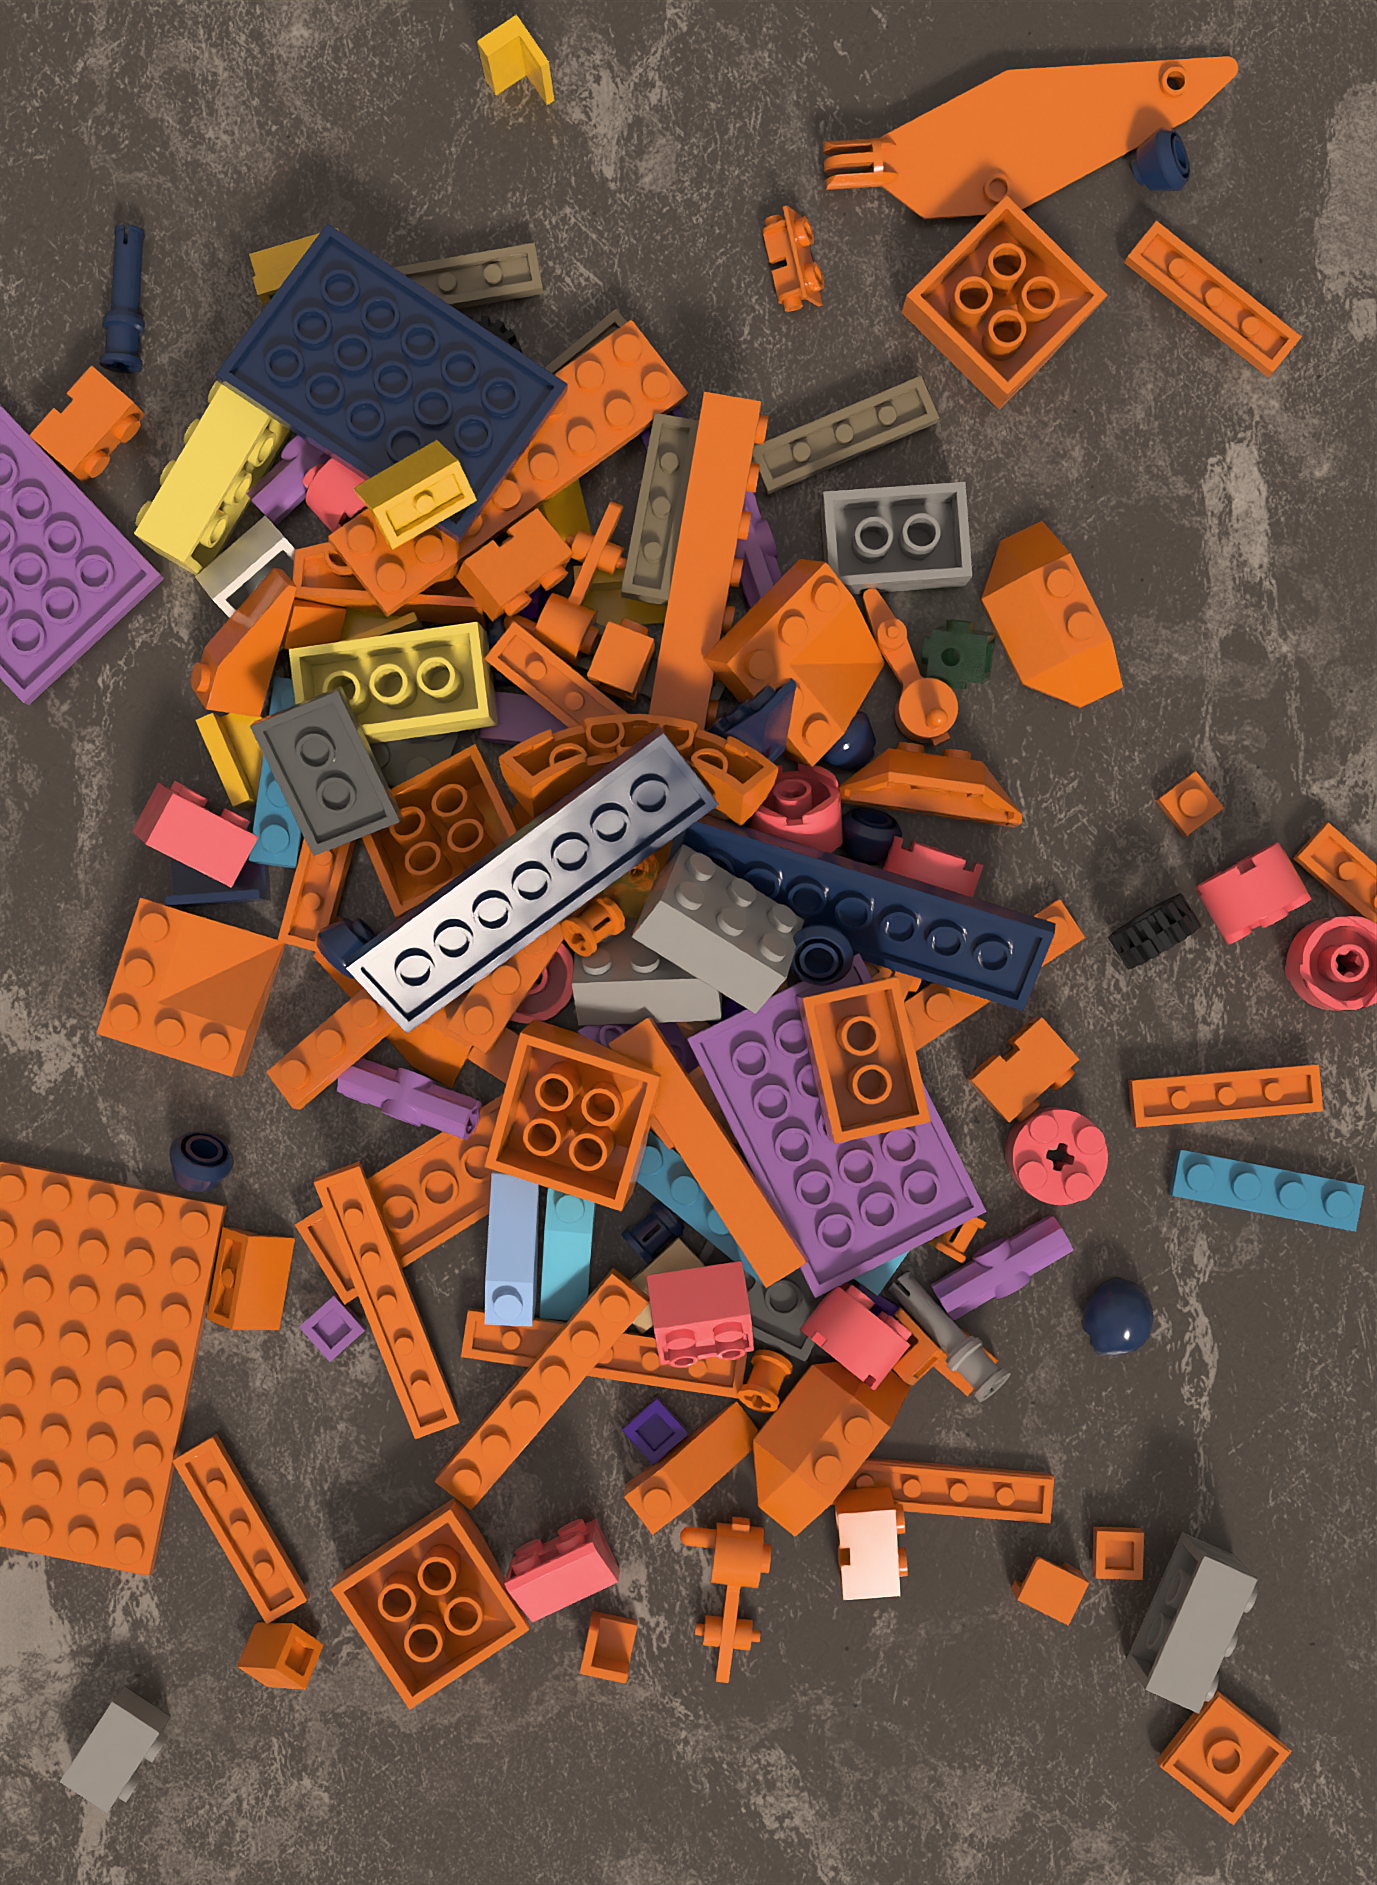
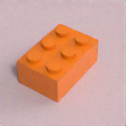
[797,977,931,1144]

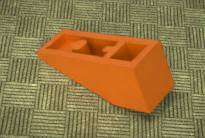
[191,568,297,717]
[624,1399,759,1535]

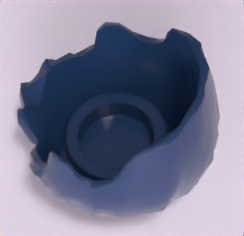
[1081,1278,1154,1356]

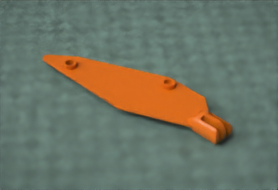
[822,56,1238,220]

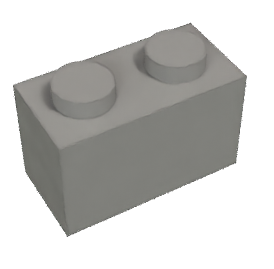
[60,1686,171,1813]

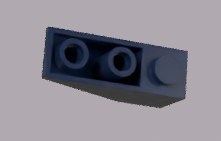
[705,679,796,763]

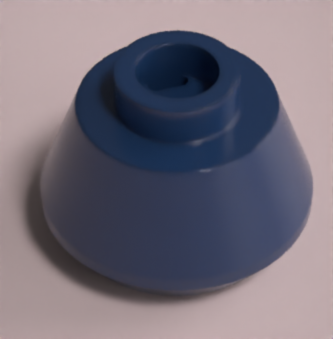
[1132,127,1190,191]
[821,711,876,770]
[842,807,903,866]
[316,918,377,979]
[790,922,854,986]
[169,1131,234,1192]

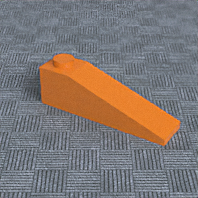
[292,542,486,626]
[313,916,474,1089]

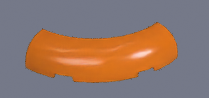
[499,714,778,826]

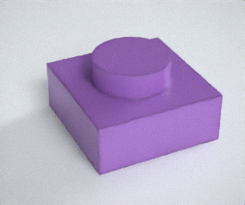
[299,1293,368,1362]

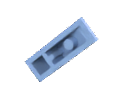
[485,1170,539,1326]

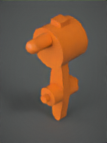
[504,501,627,666]
[862,588,958,747]
[680,1517,772,1683]

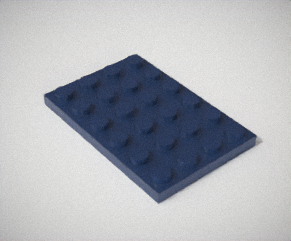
[215,223,568,543]

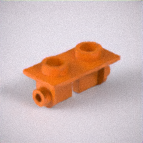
[762,205,824,312]

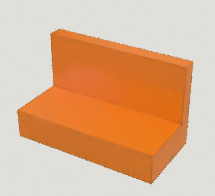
[207,1227,295,1330]

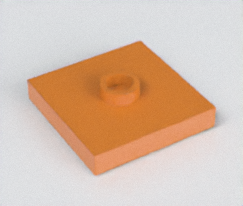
[1156,1689,1292,1825]

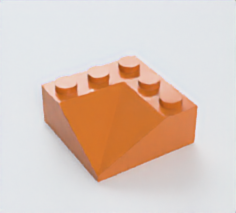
[901,195,1107,410]
[703,559,885,767]
[362,744,521,920]
[96,898,286,1077]
[484,1019,662,1211]
[330,1497,530,1710]

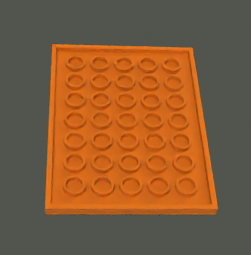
[0,1159,228,1576]

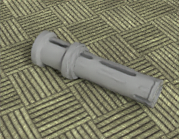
[888,1272,1011,1402]

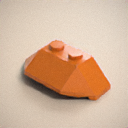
[980,521,1123,708]
[838,742,1023,827]
[752,1361,911,1537]

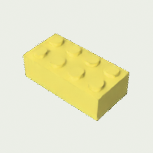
[134,381,292,575]
[289,622,499,744]

